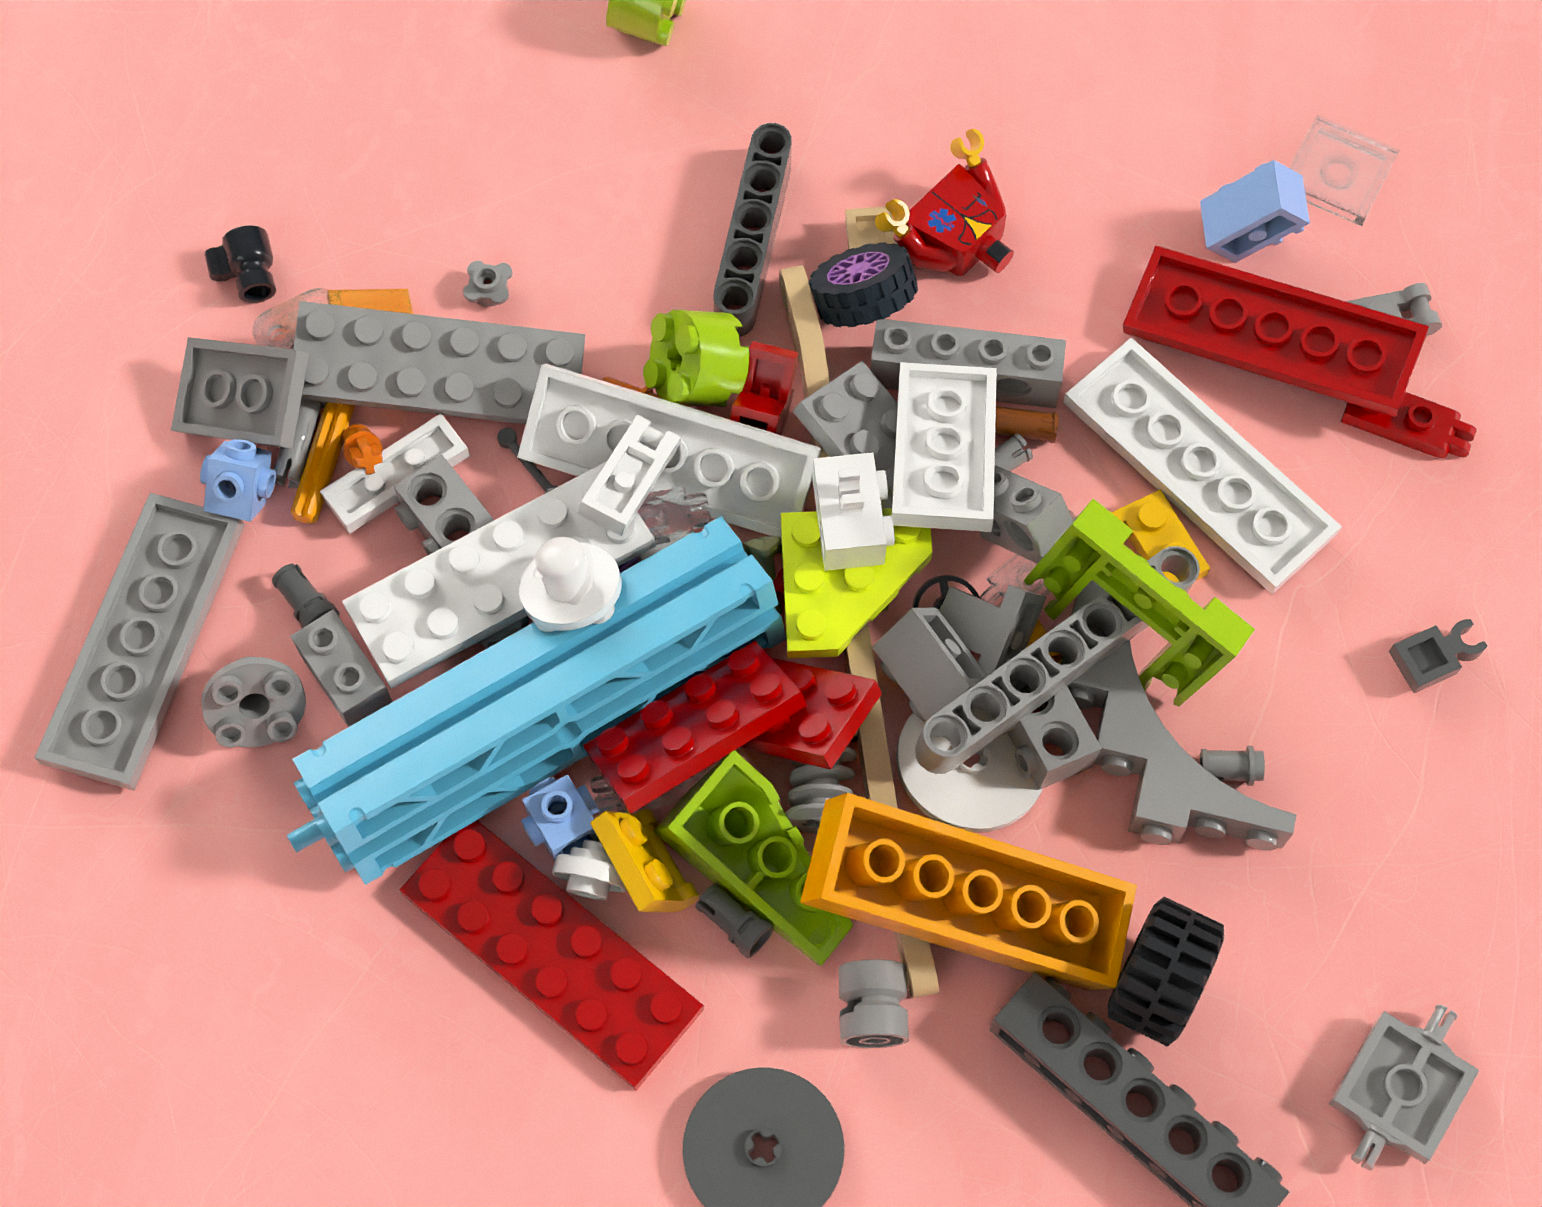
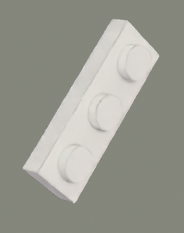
[320,413,470,534]

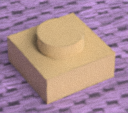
[845,207,896,249]

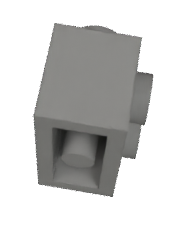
[872,607,988,722]

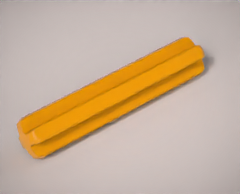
[290,402,355,524]

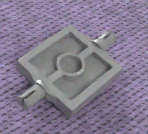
[1329,1004,1479,1170]

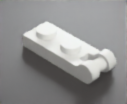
[577,415,682,536]

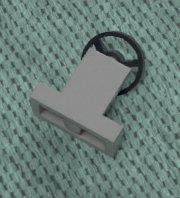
[912,575,1047,675]

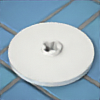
[896,708,1046,833]

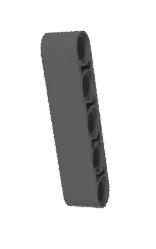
[714,123,792,337]

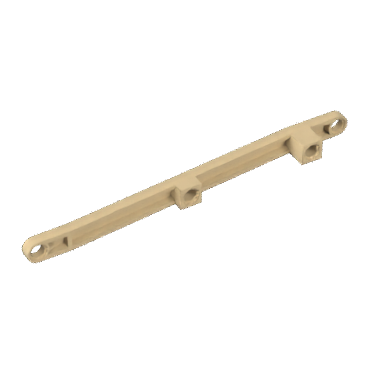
[779,265,939,999]

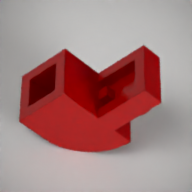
[730,341,799,436]

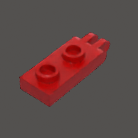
[1340,392,1477,458]

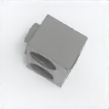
[393,454,494,555]
[979,466,1073,564]
[290,609,393,727]
[1003,680,1102,790]

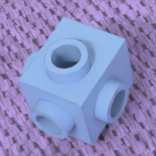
[200,440,276,522]
[521,774,600,862]

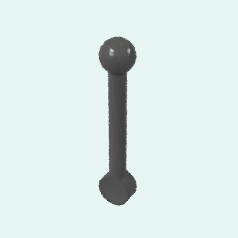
[497,428,558,493]

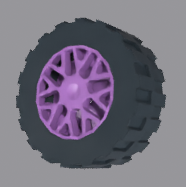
[809,242,918,327]

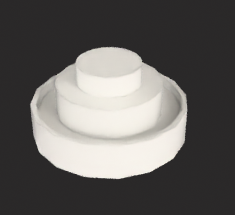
[552,840,627,900]

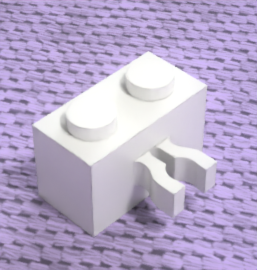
[813,453,894,571]

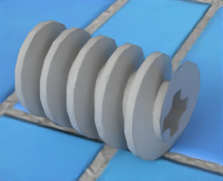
[786,732,859,834]

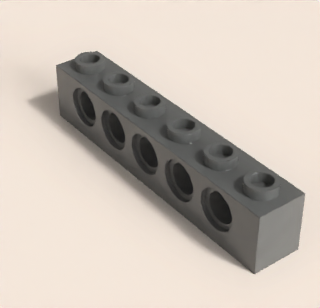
[989,972,1290,1207]

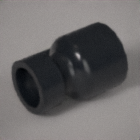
[205,225,276,303]

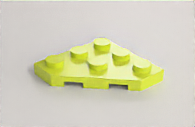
[781,508,932,658]

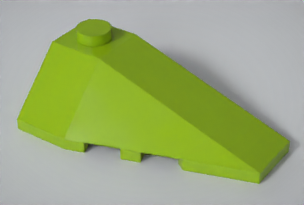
[653,750,854,966]

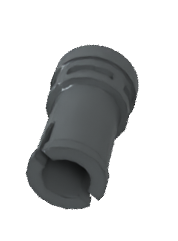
[272,563,340,628]
[695,883,774,958]

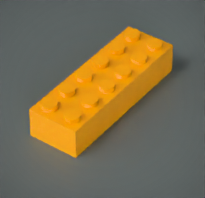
[800,793,1137,991]

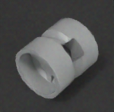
[838,959,909,1048]

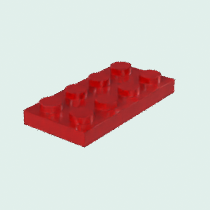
[583,641,807,814]

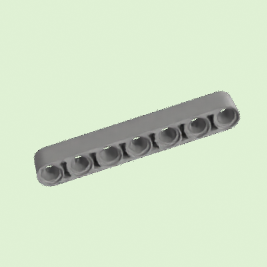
[915,546,1200,774]

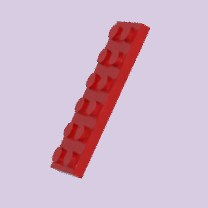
[1123,245,1429,417]
[399,820,704,1091]

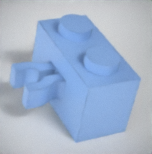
[1200,160,1310,263]

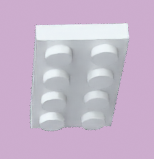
[891,362,997,532]

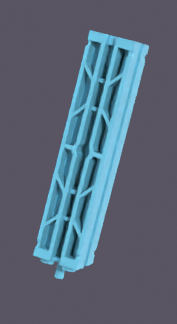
[287,516,786,885]

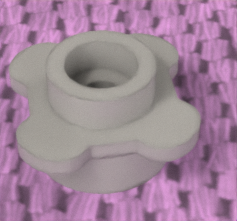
[463,260,513,307]

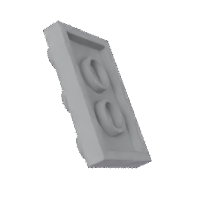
[171,337,309,449]
[792,360,898,509]

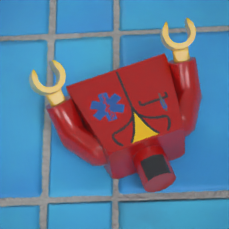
[875,128,1014,276]

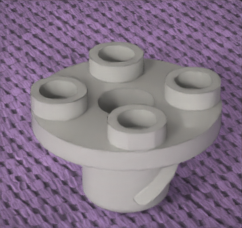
[201,657,306,748]

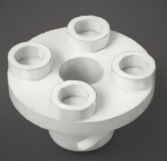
[519,537,622,632]

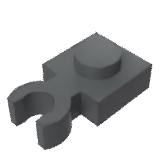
[1388,619,1487,693]

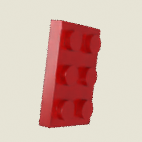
[740,657,882,770]

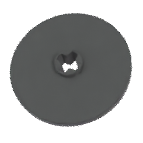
[682,1067,844,1207]

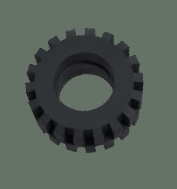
[1107,896,1224,1047]

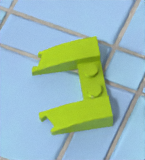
[1023,498,1255,707]

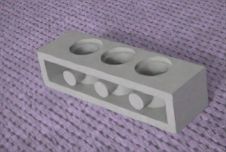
[870,319,1066,409]

